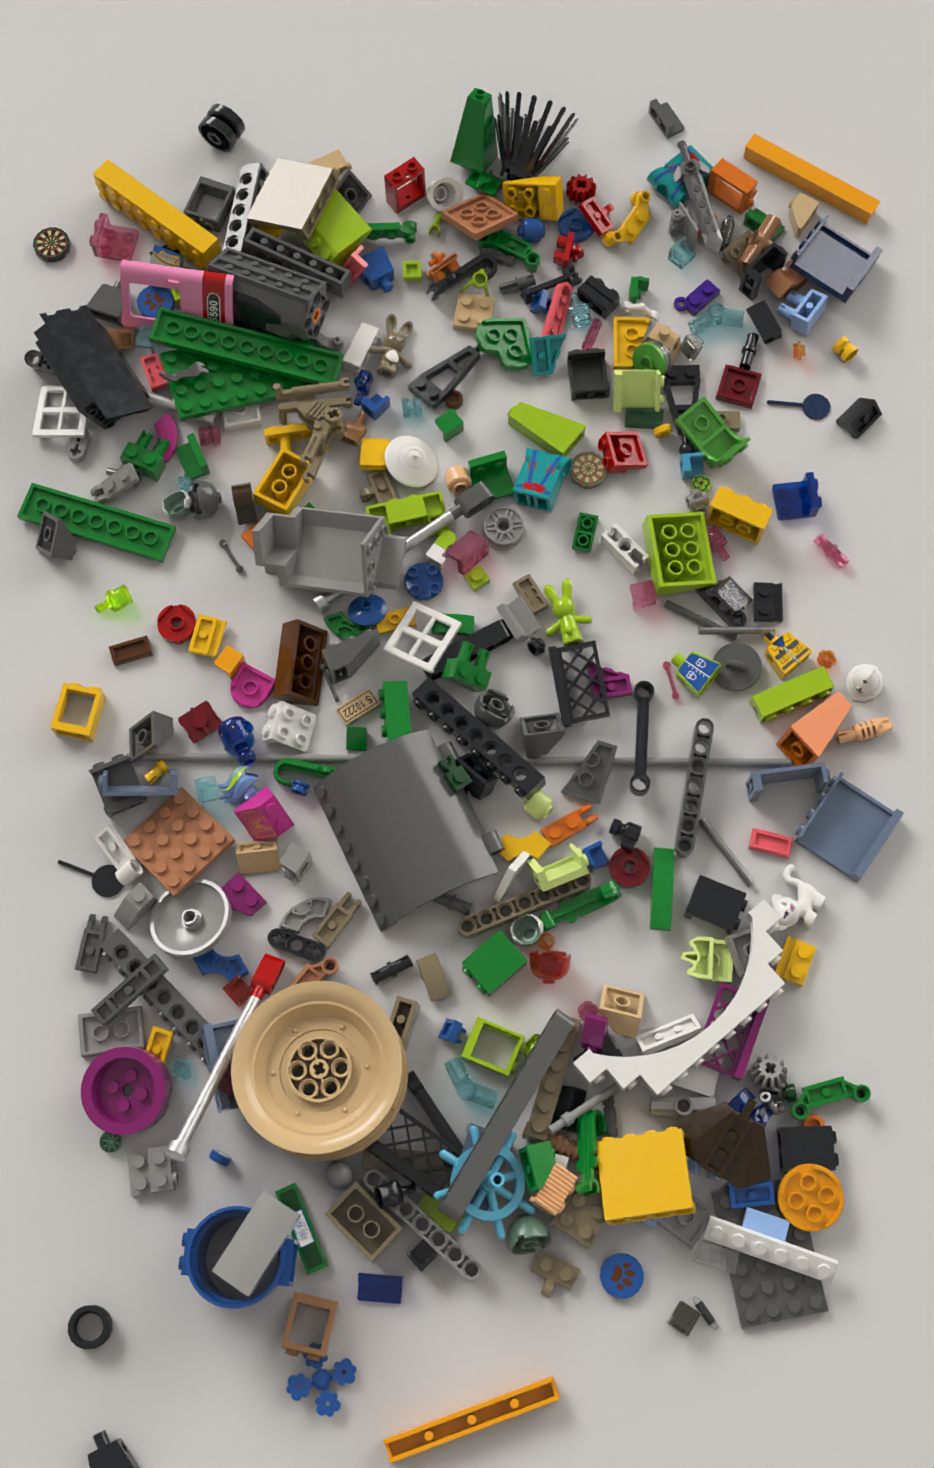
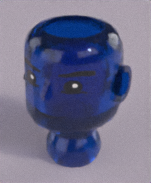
[218,716,256,766]

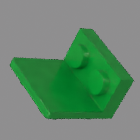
[468,450,514,500]

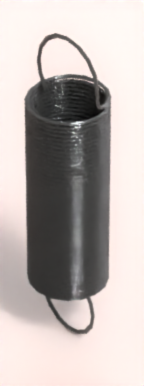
[693,1297,718,1330]

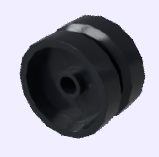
[198,104,245,152]

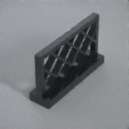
[548,640,610,728]
[365,1108,461,1200]

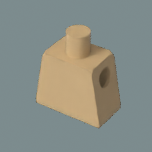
[644,323,681,365]

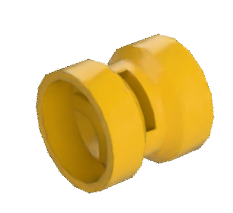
[832,336,859,363]

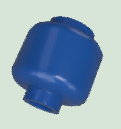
[517,218,545,243]

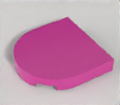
[230,662,275,709]

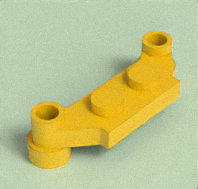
[602,190,651,247]

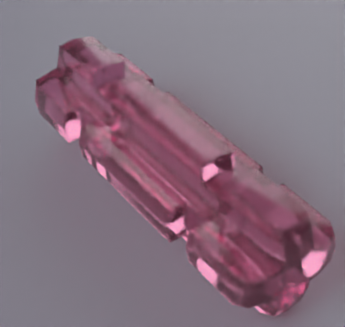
[581,318,602,350]

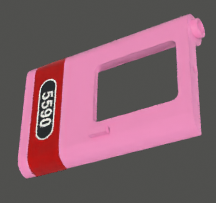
[120,260,236,332]

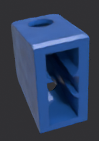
[359,246,395,293]

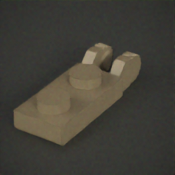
[311,892,362,949]

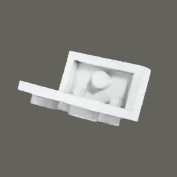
[262,701,316,752]

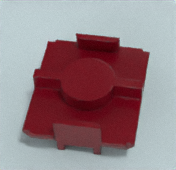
[177,700,223,744]

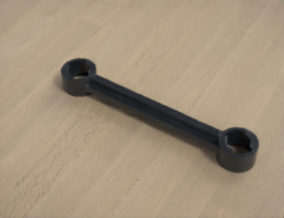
[629,681,654,796]
[407,1070,463,1158]

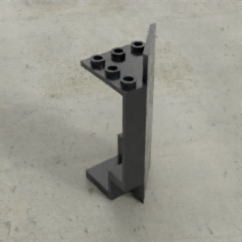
[34,305,153,430]

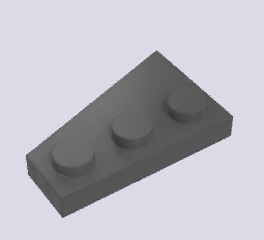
[561,740,618,805]

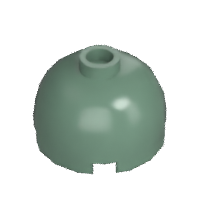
[506,1213,551,1255]

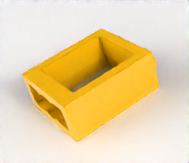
[50,682,106,742]

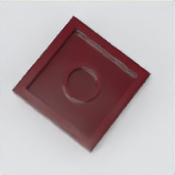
[715,364,762,409]

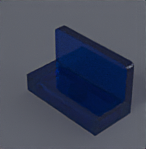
[357,1273,403,1304]

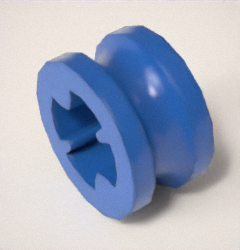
[290,780,310,796]

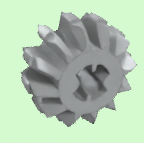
[751,1054,788,1092]

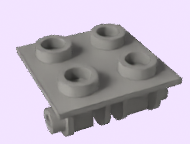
[668,202,699,252]

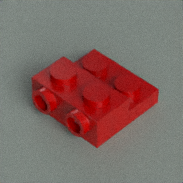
[598,432,648,473]

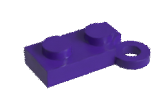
[674,279,721,316]

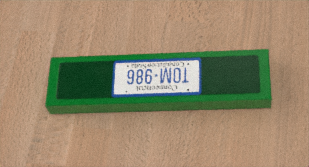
[275,1183,328,1275]

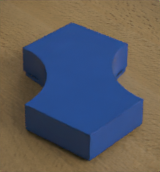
[193,948,249,983]

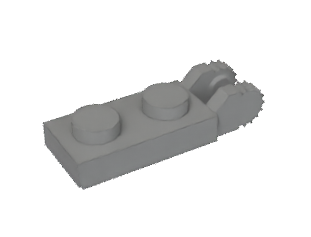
[90,463,139,504]

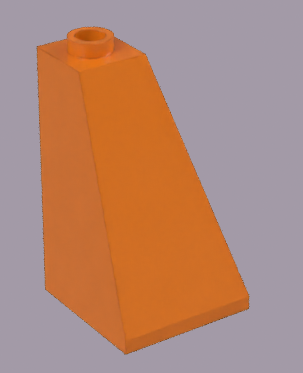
[776,691,852,766]

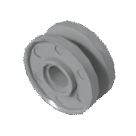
[483,506,524,551]

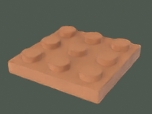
[441,192,519,240]

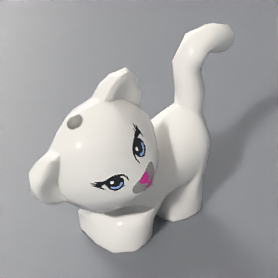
[771,864,826,932]

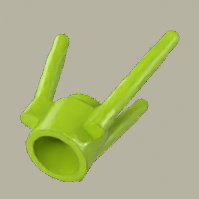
[459,269,489,297]

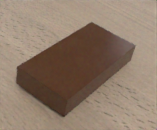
[109,635,153,666]

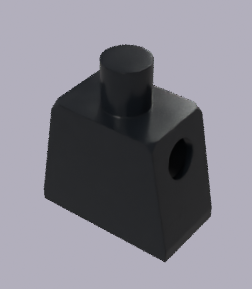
[88,1430,140,1468]

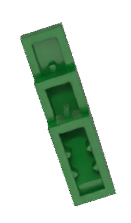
[650,847,675,931]

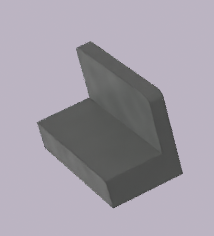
[648,99,685,139]

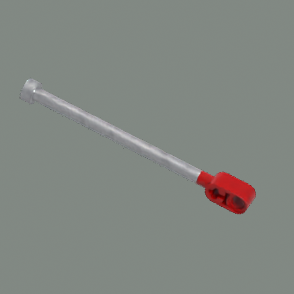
[165,953,286,1162]

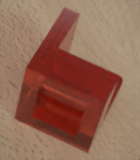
[222,975,252,1007]

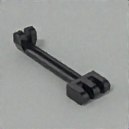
[520,265,583,304]

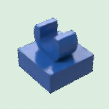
[530,289,552,315]
[438,1018,467,1044]

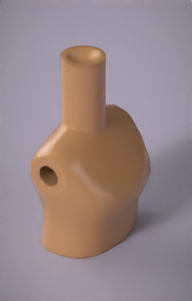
[341,411,368,446]

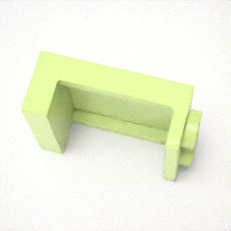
[527,844,589,892]

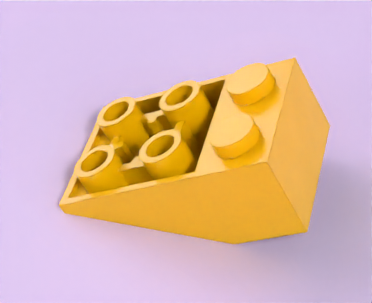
[503,176,564,221]

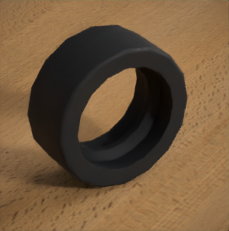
[68,1305,113,1349]

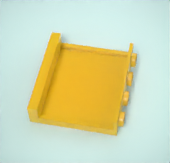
[596,1127,696,1226]

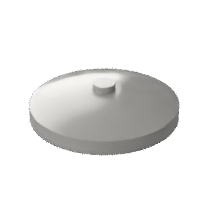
[150,879,232,958]

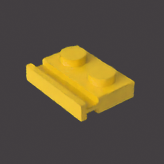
[188,614,227,659]
[774,936,816,987]

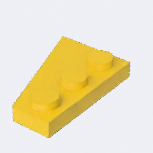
[613,316,651,370]

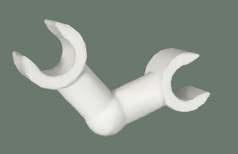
[621,301,661,324]

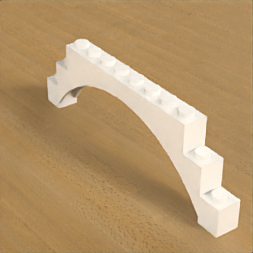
[573,899,785,1097]

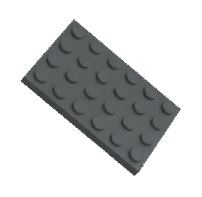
[711,1179,828,1328]

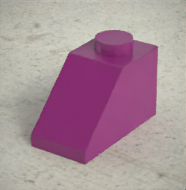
[581,1013,609,1054]

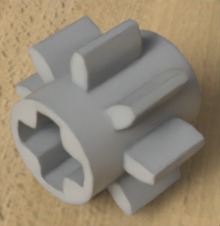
[686,488,709,512]

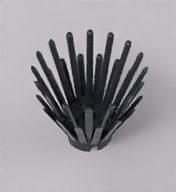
[494,91,579,181]

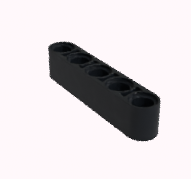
[422,619,514,680]

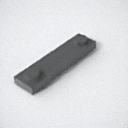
[91,954,169,1026]

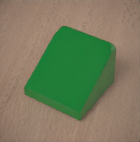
[346,727,367,751]

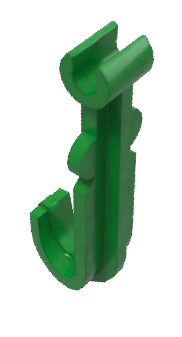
[273,758,337,787]
[538,880,622,932]
[576,1109,607,1197]

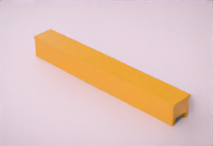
[743,134,880,224]
[383,1375,560,1463]

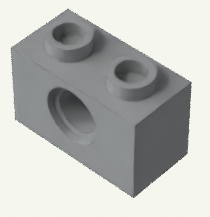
[279,842,313,882]

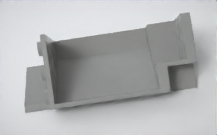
[252,506,408,597]

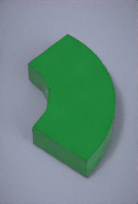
[323,611,370,640]

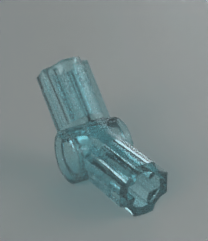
[688,303,745,336]
[444,1056,499,1109]

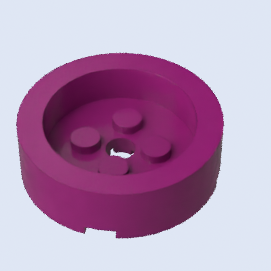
[81,1047,172,1135]

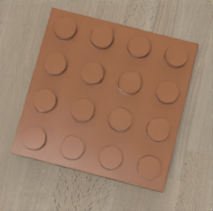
[123,787,236,898]

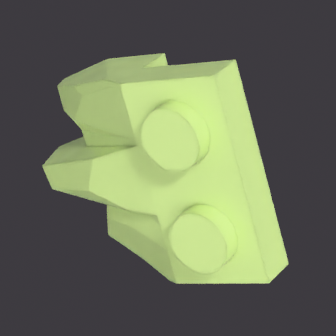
[680,936,733,984]

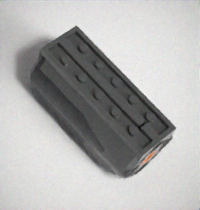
[208,247,330,341]

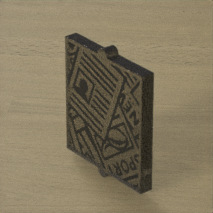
[710,576,753,614]

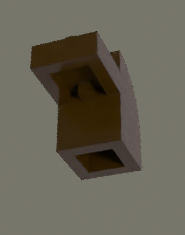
[231,482,258,525]

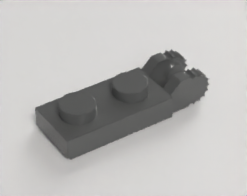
[75,914,109,974]

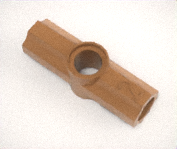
[739,214,782,268]

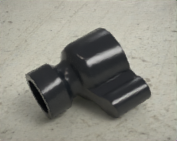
[609,818,642,851]

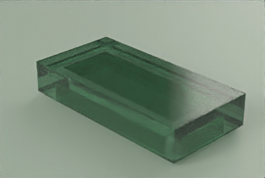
[625,407,664,429]

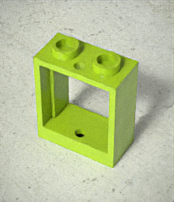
[461,1017,527,1078]

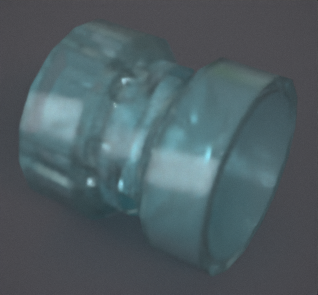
[402,397,422,418]

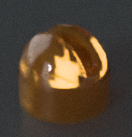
[538,933,555,950]

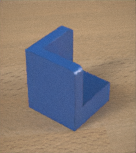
[360,394,390,421]
[582,840,609,872]

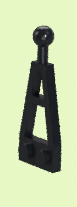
[408,345,481,410]
[663,365,701,455]

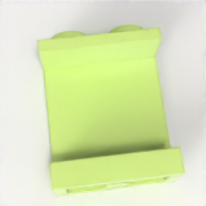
[613,369,664,412]

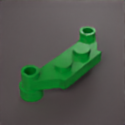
[366,221,417,244]
[476,230,540,273]
[791,1076,871,1120]

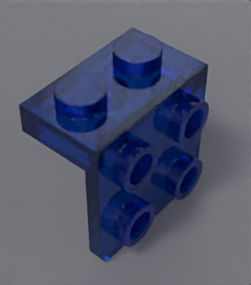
[772,472,822,521]

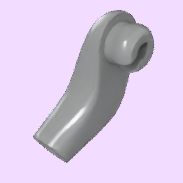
[314,331,344,351]

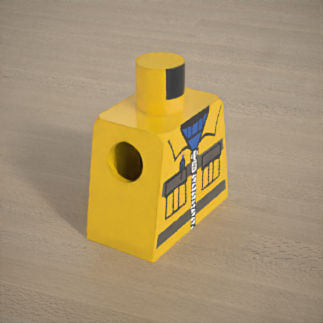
[763,630,812,681]

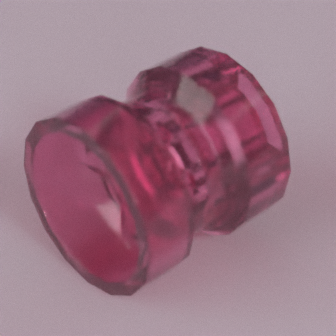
[199,426,221,446]

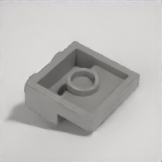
[127,1145,179,1197]

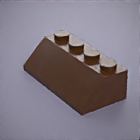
[273,619,328,706]

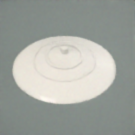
[385,436,438,488]

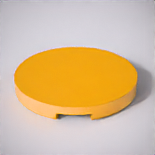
[777,1163,844,1232]

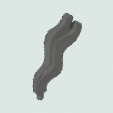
[159,362,208,382]

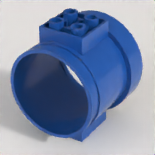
[178,1206,299,1309]

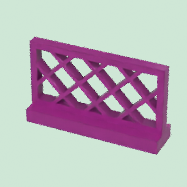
[700,982,770,1082]

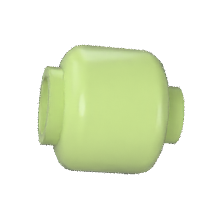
[523,790,554,820]

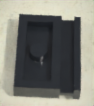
[753,582,783,622]

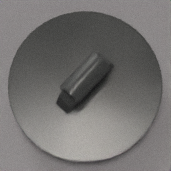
[713,643,762,691]

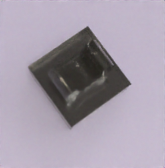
[681,334,704,361]

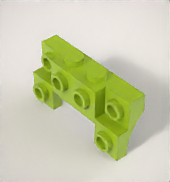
[365,491,450,537]

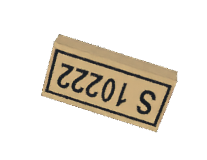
[336,688,380,727]

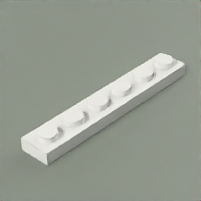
[703,1215,838,1284]

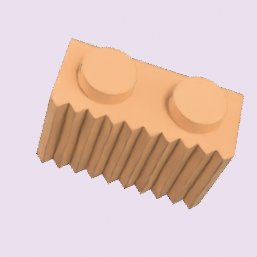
[529,1162,578,1216]

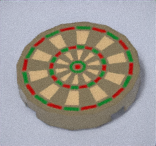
[569,452,607,489]

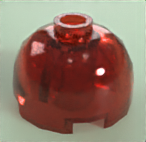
[529,950,571,984]

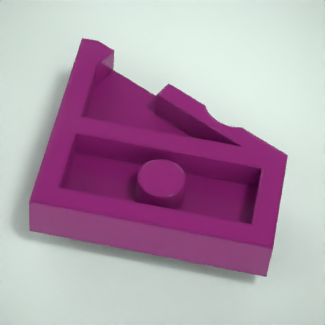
[587,664,632,701]
[221,872,267,917]

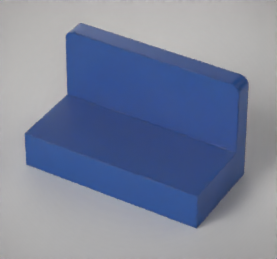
[725,1179,775,1209]

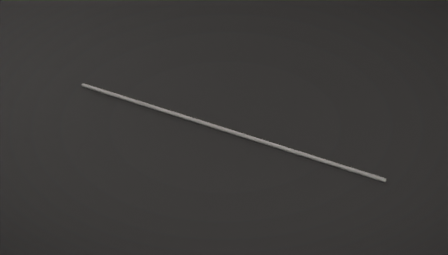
[127,753,791,767]

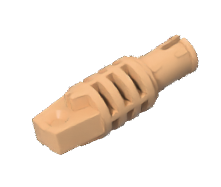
[835,717,893,745]

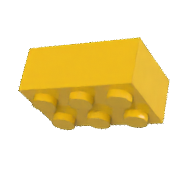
[253,447,313,515]
[705,486,773,545]

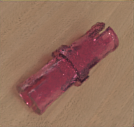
[813,533,850,569]

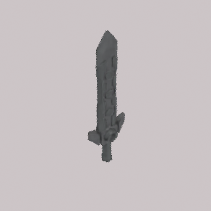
[673,140,723,254]

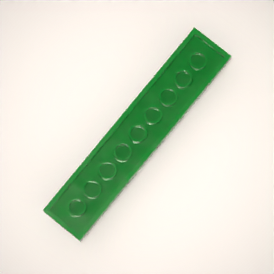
[149,307,344,384]

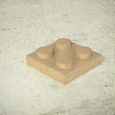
[453,293,495,332]

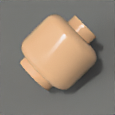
[445,466,472,495]

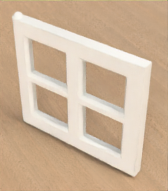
[32,386,88,438]
[382,601,462,673]

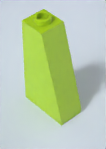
[507,402,586,457]

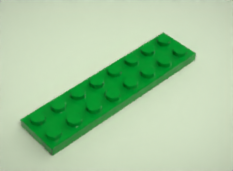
[17,483,176,563]

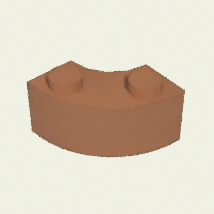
[765,259,810,299]

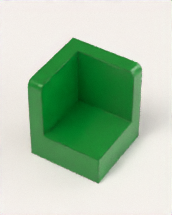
[435,408,464,442]

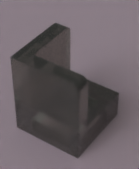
[667,1301,702,1337]

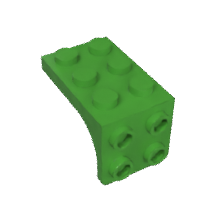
[674,396,751,469]

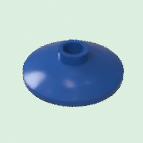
[348,594,387,627]

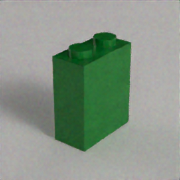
[462,930,527,997]

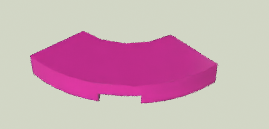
[152,413,178,464]

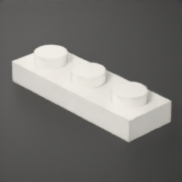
[636,1014,702,1055]

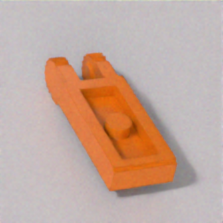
[540,804,599,848]

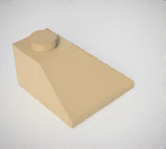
[598,984,644,1039]

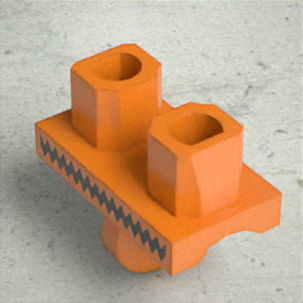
[426,251,460,283]

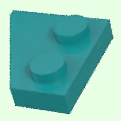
[529,333,566,376]

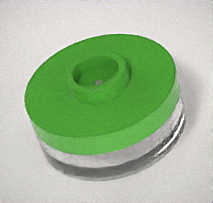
[632,340,672,375]

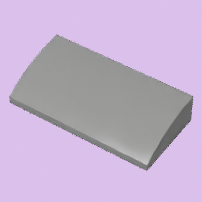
[212,1191,301,1297]

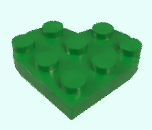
[475,318,531,371]

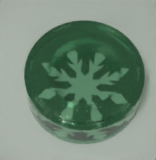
[100,1132,122,1153]

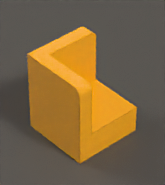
[214,645,246,680]

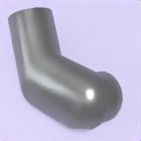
[760,1092,785,1115]

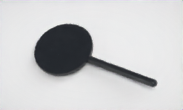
[58,860,124,897]

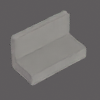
[497,596,541,641]

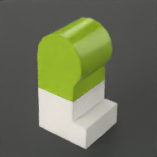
[426,530,456,571]

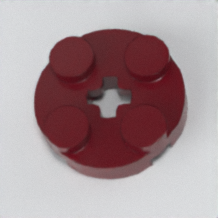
[608,847,650,889]

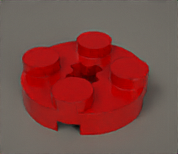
[157,604,197,645]

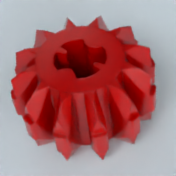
[566,174,597,205]

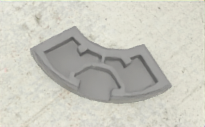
[279,897,332,934]

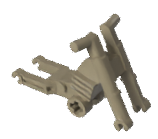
[273,377,353,484]

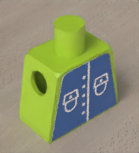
[671,651,721,700]

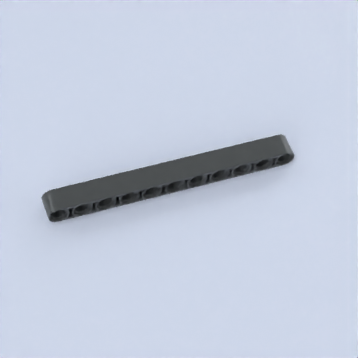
[437,1009,575,1222]

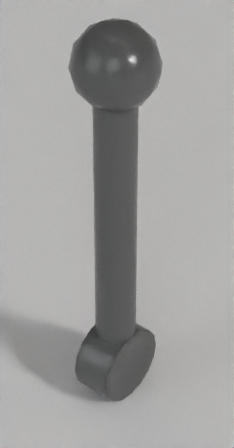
[219,540,243,573]
[319,664,339,702]

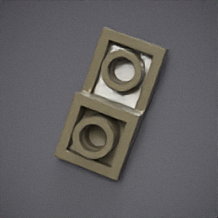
[416,953,451,1002]

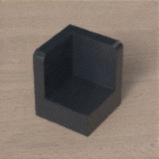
[407,1240,438,1272]

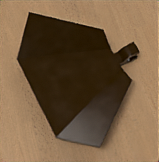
[676,1098,772,1189]

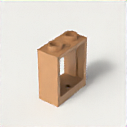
[281,1292,339,1362]

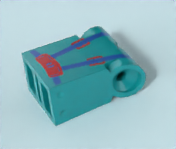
[647,145,713,209]
[513,448,573,513]

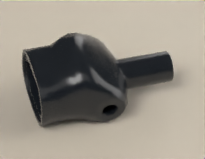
[374,1180,416,1209]

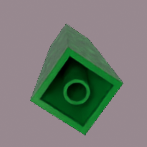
[450,88,498,175]

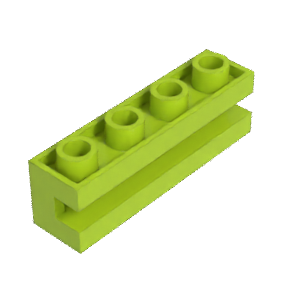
[749,666,835,723]

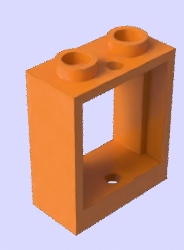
[707,158,758,215]

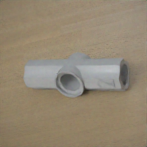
[650,1096,716,1117]

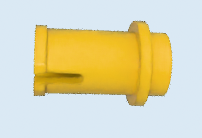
[143,760,170,785]

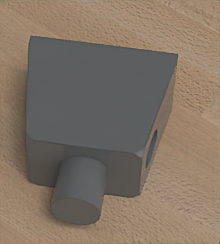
[87,280,123,327]

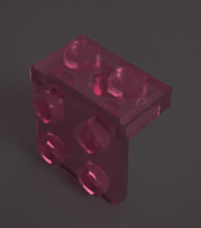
[89,213,139,261]

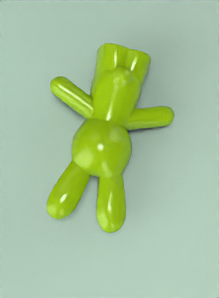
[544,578,592,646]

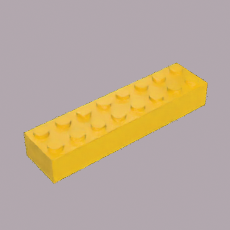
[93,159,221,271]

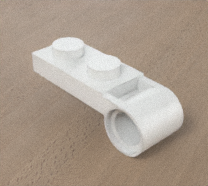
[93,824,143,886]

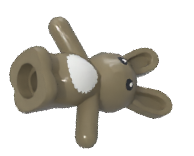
[369,314,413,379]

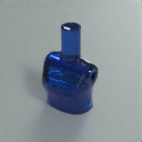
[353,370,373,406]

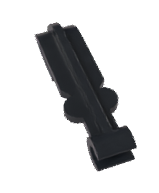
[426,255,497,301]

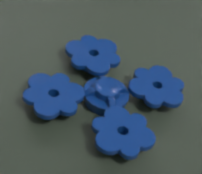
[286,1343,357,1417]

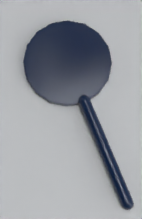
[767,394,831,420]

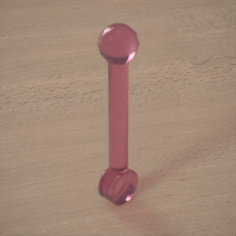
[663,661,679,700]

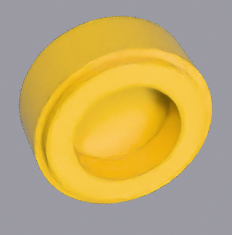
[653,424,673,439]

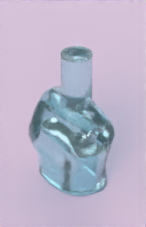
[568,292,592,328]

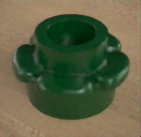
[781,1082,797,1104]

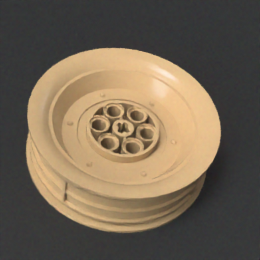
[231,981,408,1161]

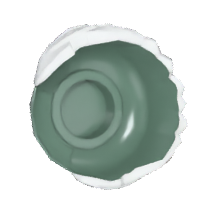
[162,490,192,518]
[510,913,544,946]

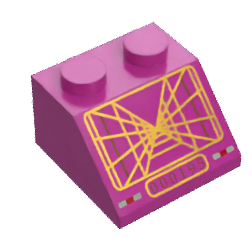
[233,787,294,841]

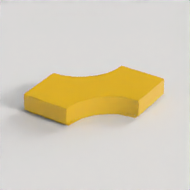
[499,831,551,862]

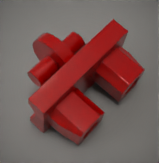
[553,232,585,270]

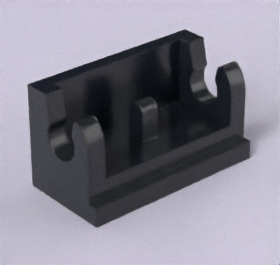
[746,300,782,344]

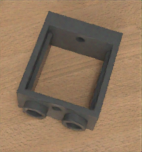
[183,176,235,233]

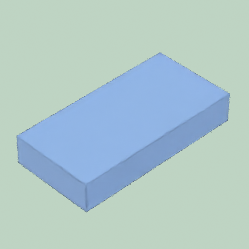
[742,1207,790,1242]

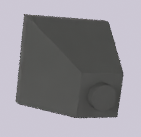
[336,169,372,214]
[35,511,77,560]
[129,711,174,764]
[520,712,565,758]

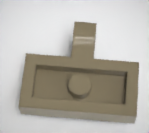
[359,470,397,504]
[531,1250,580,1297]

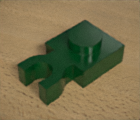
[437,754,473,794]

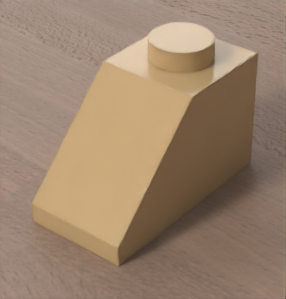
[788,192,819,239]

